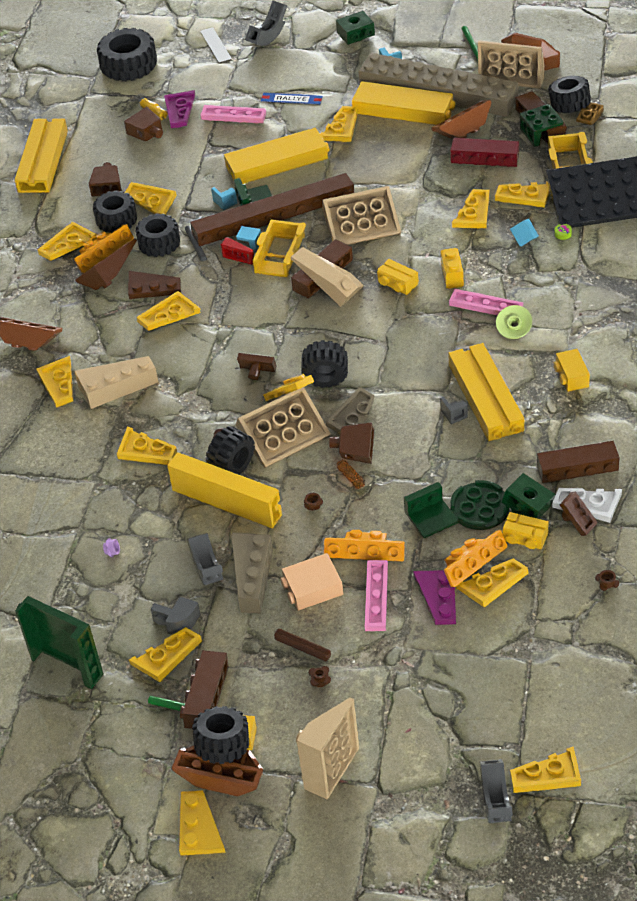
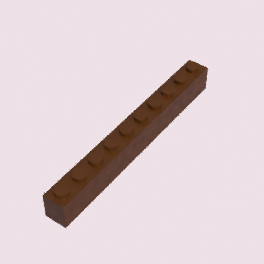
[190,173,354,246]

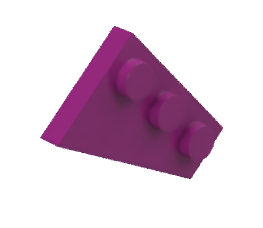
[164,90,195,129]
[413,570,456,625]

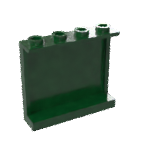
[15,596,104,689]

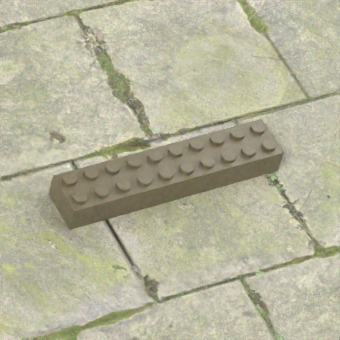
[359,53,518,117]

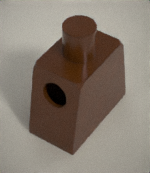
[124,107,163,141]
[89,162,122,197]
[329,423,375,464]

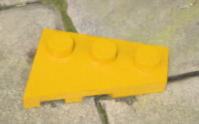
[321,106,358,142]
[125,182,177,214]
[452,189,490,229]
[37,222,97,261]
[137,291,201,331]
[36,356,74,408]
[263,374,314,401]
[117,426,177,465]
[456,558,528,607]
[129,627,202,682]
[179,790,226,856]

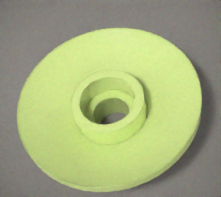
[496,305,532,339]

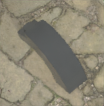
[245,0,287,46]
[187,533,224,586]
[479,759,513,823]

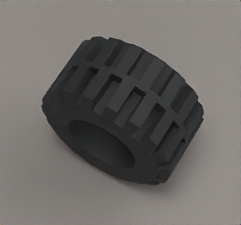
[548,76,591,113]
[93,191,137,233]
[135,213,180,257]
[301,340,348,388]
[206,426,255,475]
[192,706,249,764]

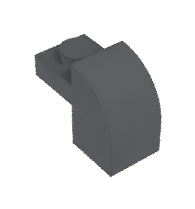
[150,597,201,635]

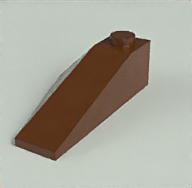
[75,238,137,290]

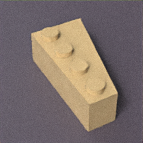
[74,356,159,409]

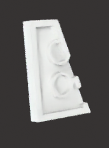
[552,488,622,523]

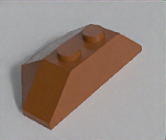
[501,32,560,71]
[431,100,491,139]
[0,317,62,351]
[172,745,263,797]

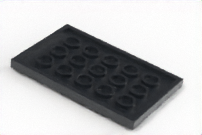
[546,156,637,228]

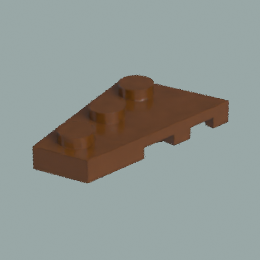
[128,271,181,299]

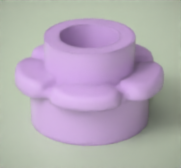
[103,538,120,558]

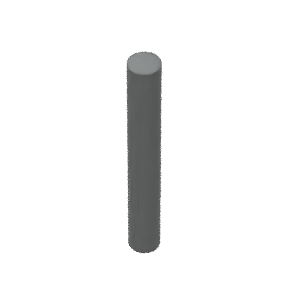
[185,226,207,262]

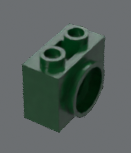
[336,10,375,45]
[501,473,556,519]

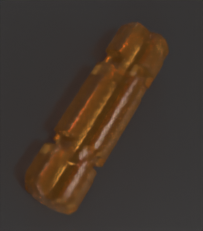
[337,459,365,489]

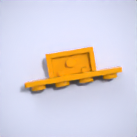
[74,224,134,273]
[324,530,405,561]
[444,530,508,587]

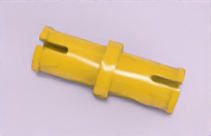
[140,98,168,120]

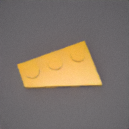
[495,181,550,208]
[510,747,581,793]

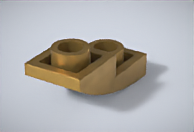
[576,102,604,125]

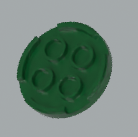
[450,480,510,530]

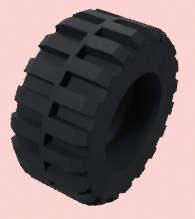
[97,28,157,82]

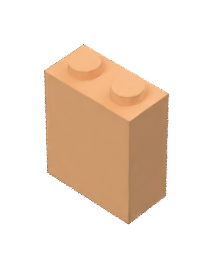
[280,553,344,611]

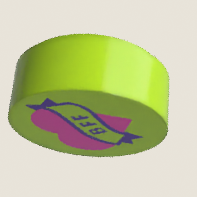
[554,224,572,240]

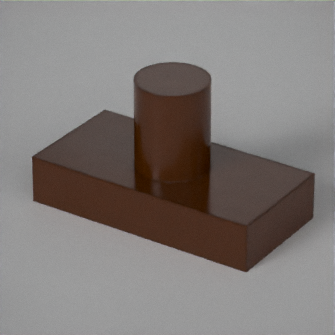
[237,353,277,380]
[559,491,598,536]

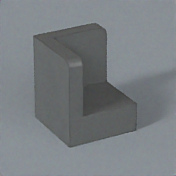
[440,397,468,424]

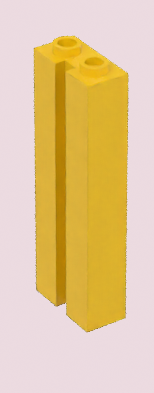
[352,81,455,125]
[15,118,68,193]
[224,127,330,184]
[448,343,524,442]
[167,452,282,529]

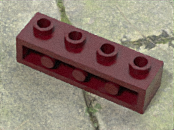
[451,138,519,167]

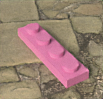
[201,105,266,124]
[449,289,523,316]
[365,560,388,631]

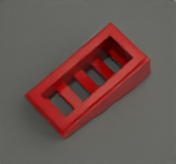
[221,237,254,265]

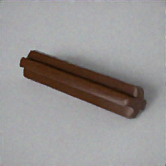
[274,629,331,661]

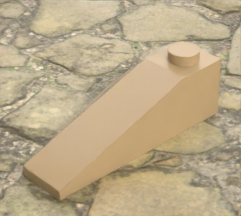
[290,247,364,307]

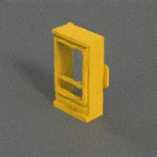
[548,132,593,169]
[253,220,306,278]

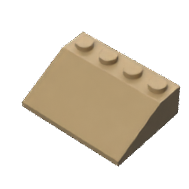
[478,40,544,88]
[322,186,401,245]
[235,387,331,468]
[296,698,359,799]

